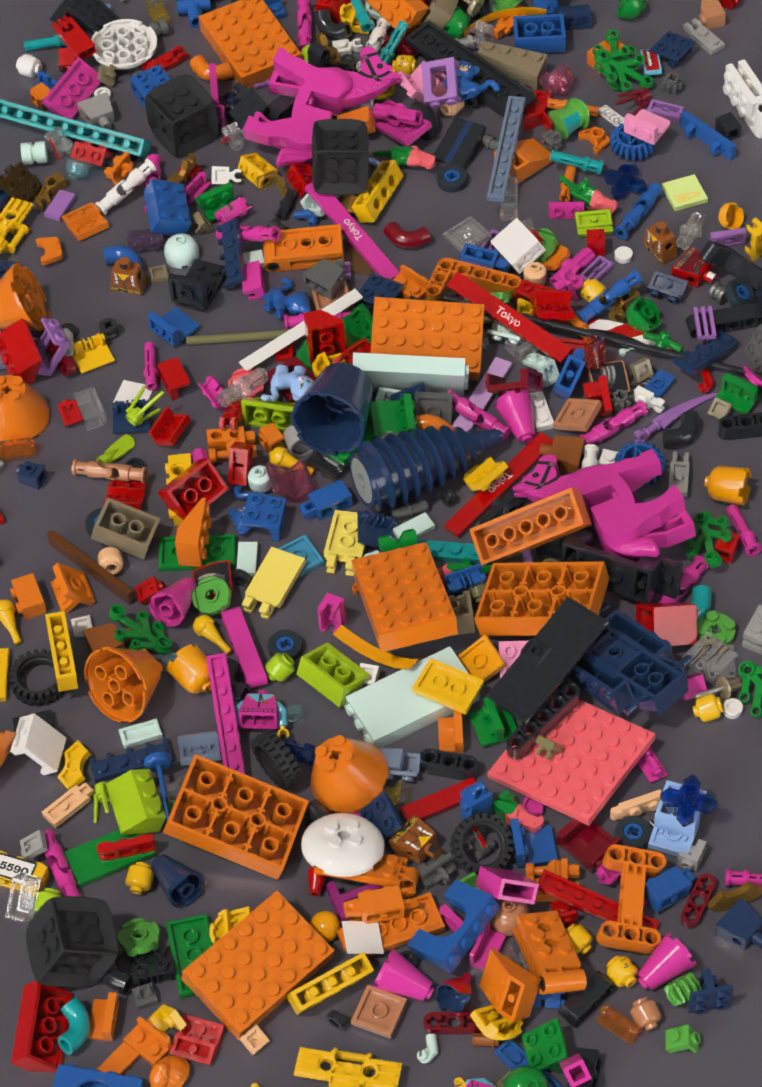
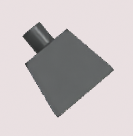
[303,258,345,300]

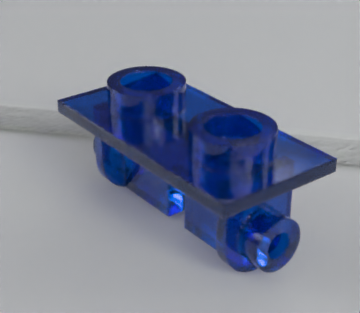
[281,738,316,765]

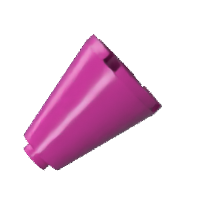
[494,389,535,443]
[149,577,197,627]
[637,932,697,990]
[373,949,435,1001]

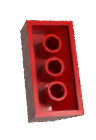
[11,980,73,1073]

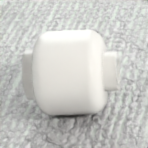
[16,54,42,78]

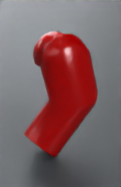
[698,369,715,393]

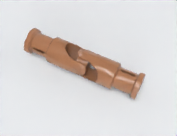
[71,459,148,484]

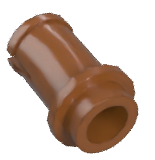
[472,1032,500,1049]

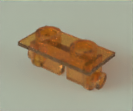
[0,437,36,460]
[595,1005,643,1045]

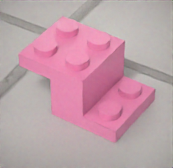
[398,61,447,104]

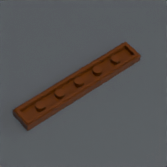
[47,530,134,605]

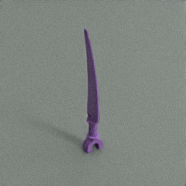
[634,393,717,444]

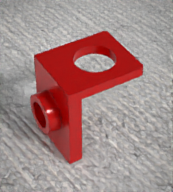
[58,48,76,71]
[523,110,553,131]

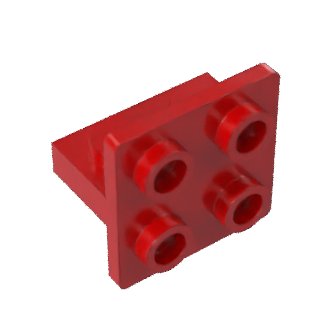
[532,290,575,325]

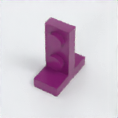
[326,881,382,927]

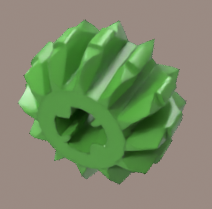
[664,973,702,1006]

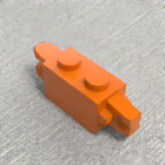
[343,885,419,924]

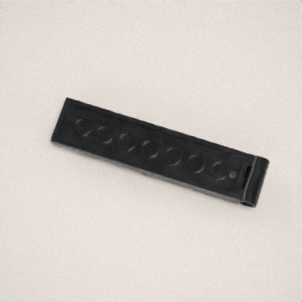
[405,20,537,117]

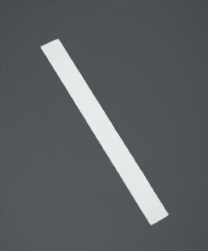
[239,289,363,371]

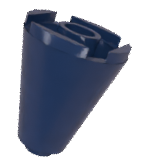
[151,854,205,908]

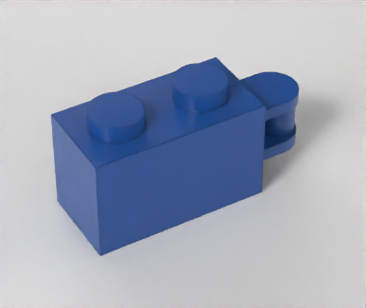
[459,243,509,273]
[551,348,586,400]
[299,479,353,521]
[459,780,493,820]
[644,866,698,913]

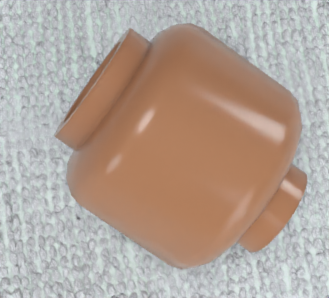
[630,997,662,1031]

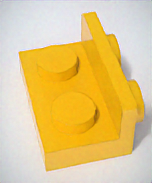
[237,153,279,188]

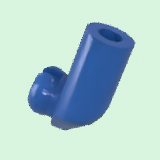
[294,209,318,227]

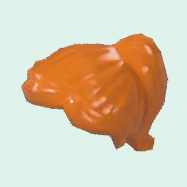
[149,1055,190,1087]

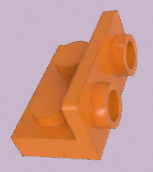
[393,264,429,299]
[123,1016,171,1067]

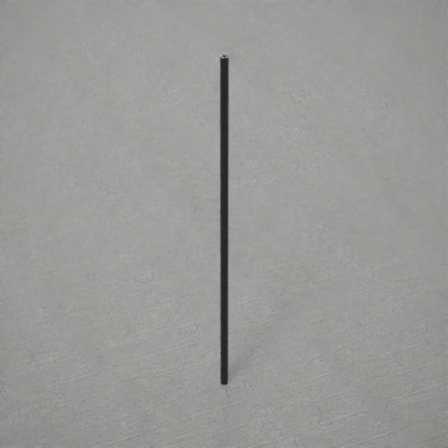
[443,294,762,377]

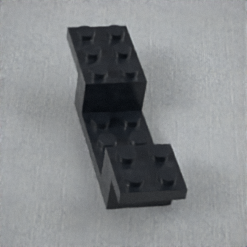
[536,529,683,603]

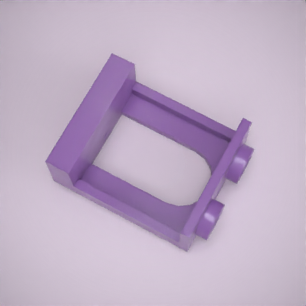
[421,57,462,108]
[36,318,70,376]

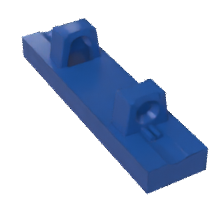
[680,110,736,161]

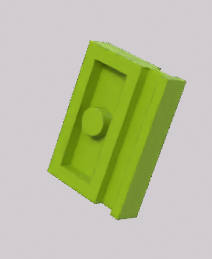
[575,209,614,238]

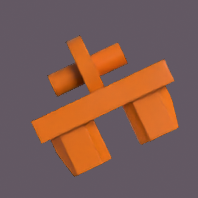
[104,152,134,185]

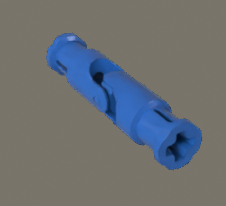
[614,183,663,240]
[576,269,643,324]

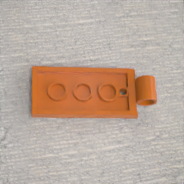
[314,854,420,889]
[337,892,445,958]

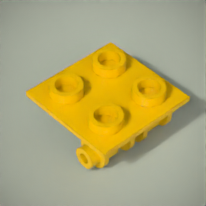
[72,333,115,374]

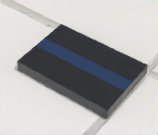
[433,116,486,168]

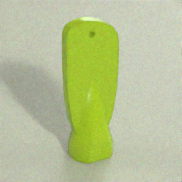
[96,434,135,464]

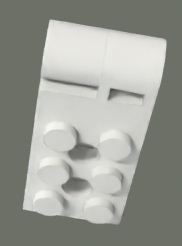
[723,59,762,138]

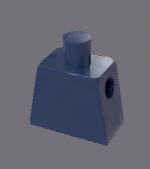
[715,898,762,950]

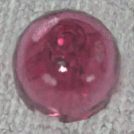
[539,63,574,96]

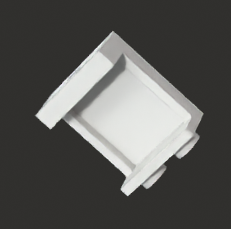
[490,218,546,274]
[10,713,66,775]

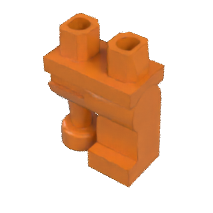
[206,426,257,463]
[526,858,579,902]

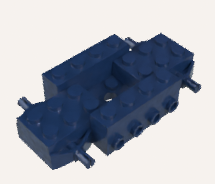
[567,602,693,716]

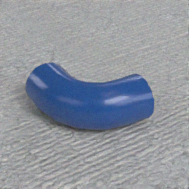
[102,245,143,269]

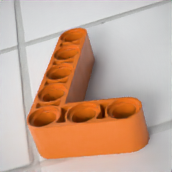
[425,258,521,301]

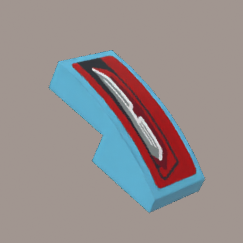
[640,49,662,75]

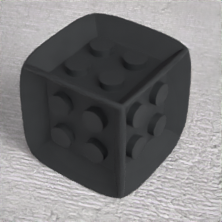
[145,74,219,158]
[312,119,369,195]
[26,896,118,987]

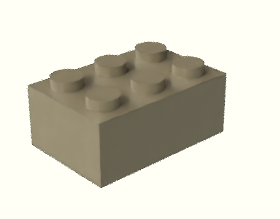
[91,497,161,560]

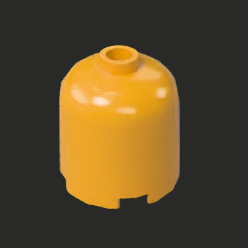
[704,466,751,506]
[167,644,211,694]

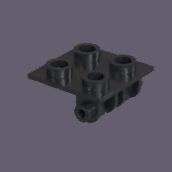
[129,946,176,986]

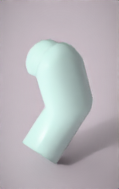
[417,1034,438,1064]

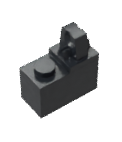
[228,82,268,129]

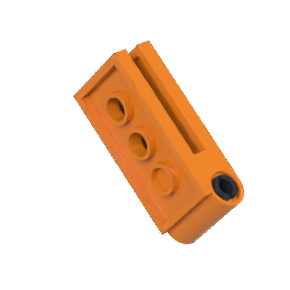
[263,224,344,272]
[513,910,587,995]

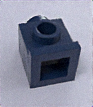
[16,460,48,490]

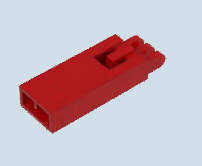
[51,15,98,60]

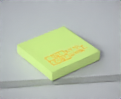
[662,174,708,212]

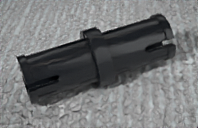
[275,189,298,221]

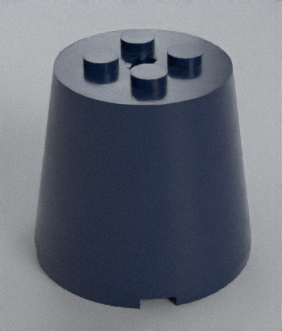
[291,363,373,455]

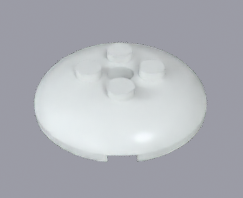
[91,19,157,70]
[301,813,385,877]

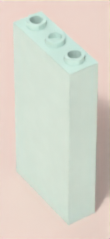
[353,352,469,396]
[344,647,480,748]

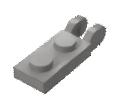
[683,18,725,55]
[668,451,690,497]

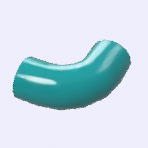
[691,585,712,621]
[58,997,91,1055]

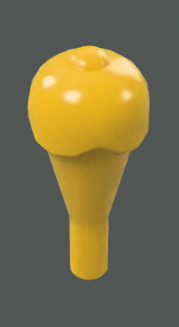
[269,446,315,475]
[0,599,22,645]
[193,615,232,655]

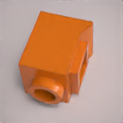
[30,82,51,112]
[258,422,285,457]

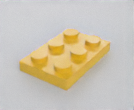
[412,658,484,715]

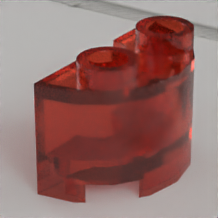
[584,335,606,369]

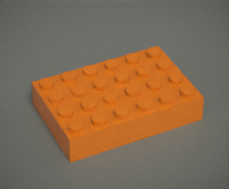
[198,0,302,88]
[370,297,484,381]
[351,542,458,653]
[474,562,609,636]
[162,754,309,880]
[181,891,335,1041]

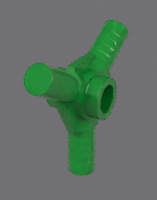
[643,330,684,353]

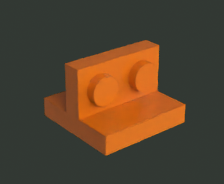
[51,563,96,614]

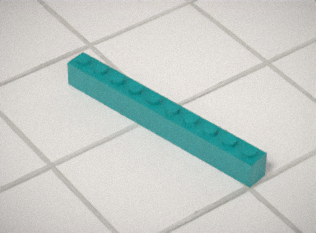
[0,99,152,158]

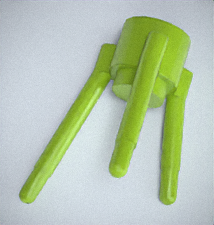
[125,385,164,426]
[93,782,110,824]

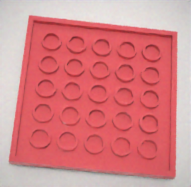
[487,695,656,826]

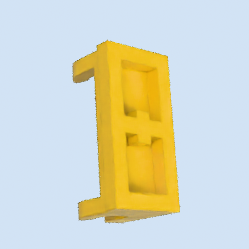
[744,217,762,261]

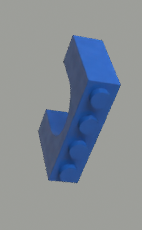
[407,880,500,974]
[52,1064,145,1087]

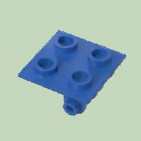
[444,563,486,597]

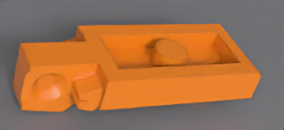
[493,4,531,40]

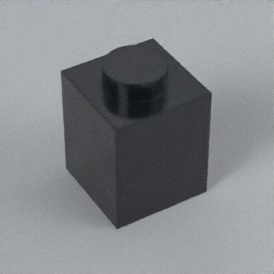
[715,112,741,141]

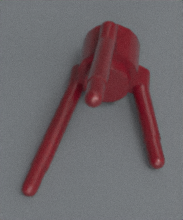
[615,87,651,116]

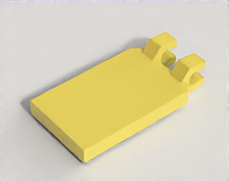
[324,510,366,576]
[242,547,306,620]

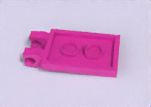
[209,63,226,130]

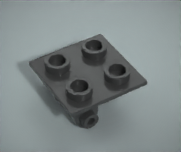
[744,324,762,373]

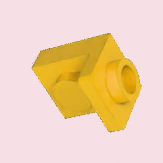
[149,1004,187,1033]

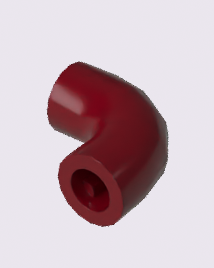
[383,222,432,249]

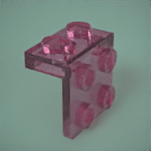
[265,459,315,503]

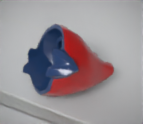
[436,973,472,1012]

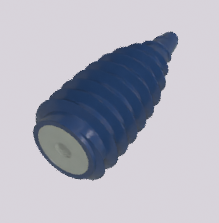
[349,425,503,512]

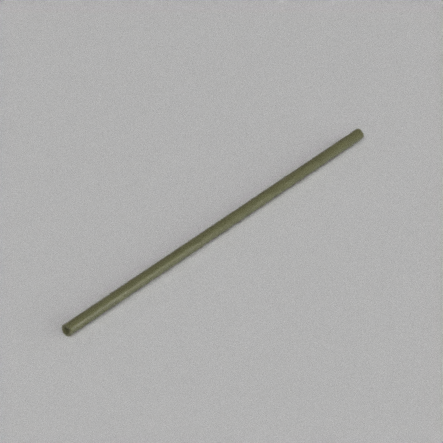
[186,313,529,345]

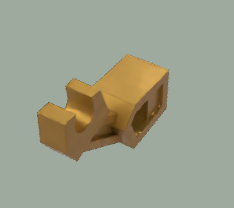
[316,32,340,64]
[166,152,196,188]
[35,172,67,211]
[609,287,640,322]

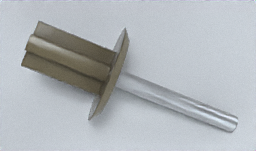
[694,676,742,700]

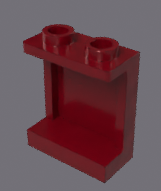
[557,818,621,874]

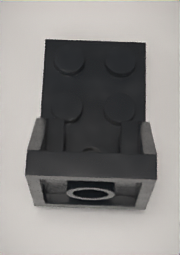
[50,0,120,36]
[168,259,226,311]

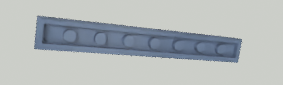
[487,96,526,202]

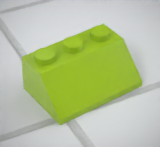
[241,397,296,431]
[296,642,370,708]
[105,769,166,835]

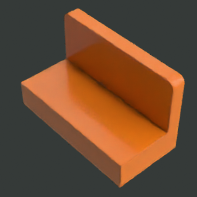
[438,710,464,753]
[88,992,120,1041]

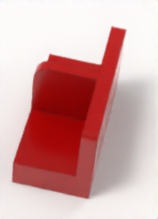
[157,357,190,401]
[583,375,612,418]

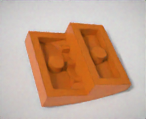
[61,202,109,241]

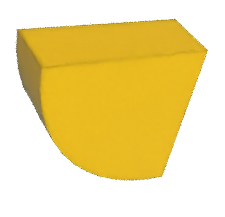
[517,298,534,315]

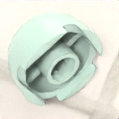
[164,233,199,269]

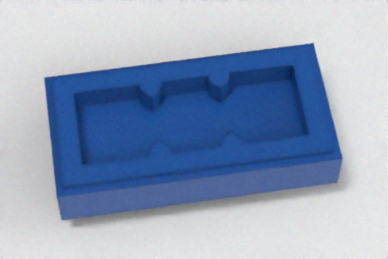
[644,369,676,398]

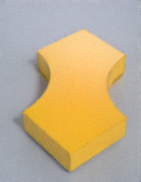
[57,740,91,790]

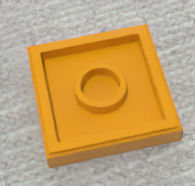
[457,634,507,683]

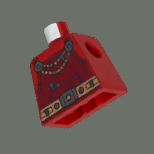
[671,246,717,288]

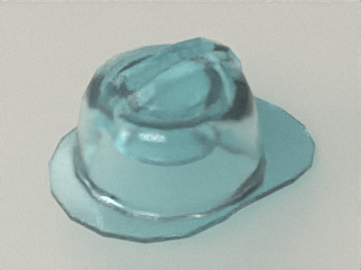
[64,158,99,180]

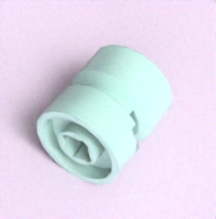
[21,141,48,165]

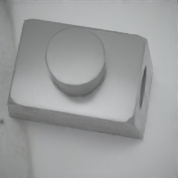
[77,92,115,130]

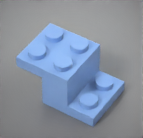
[648,780,707,857]

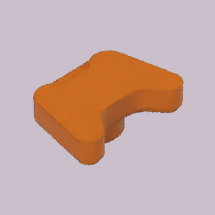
[578,126,610,155]
[36,237,63,266]
[538,244,570,271]

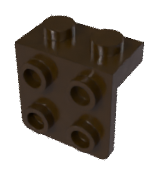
[0,162,42,202]

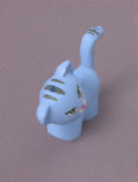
[261,365,314,402]

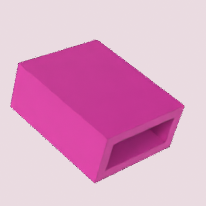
[476,866,539,904]

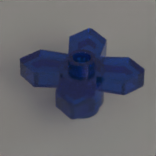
[603,163,647,200]
[660,774,717,827]

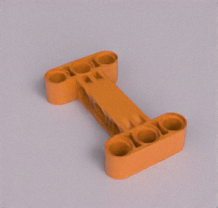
[596,844,666,954]

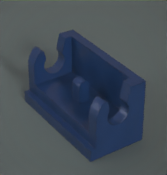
[556,4,592,31]

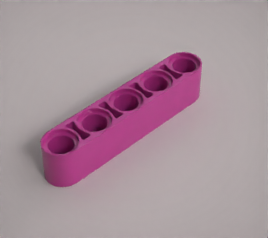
[221,606,268,689]

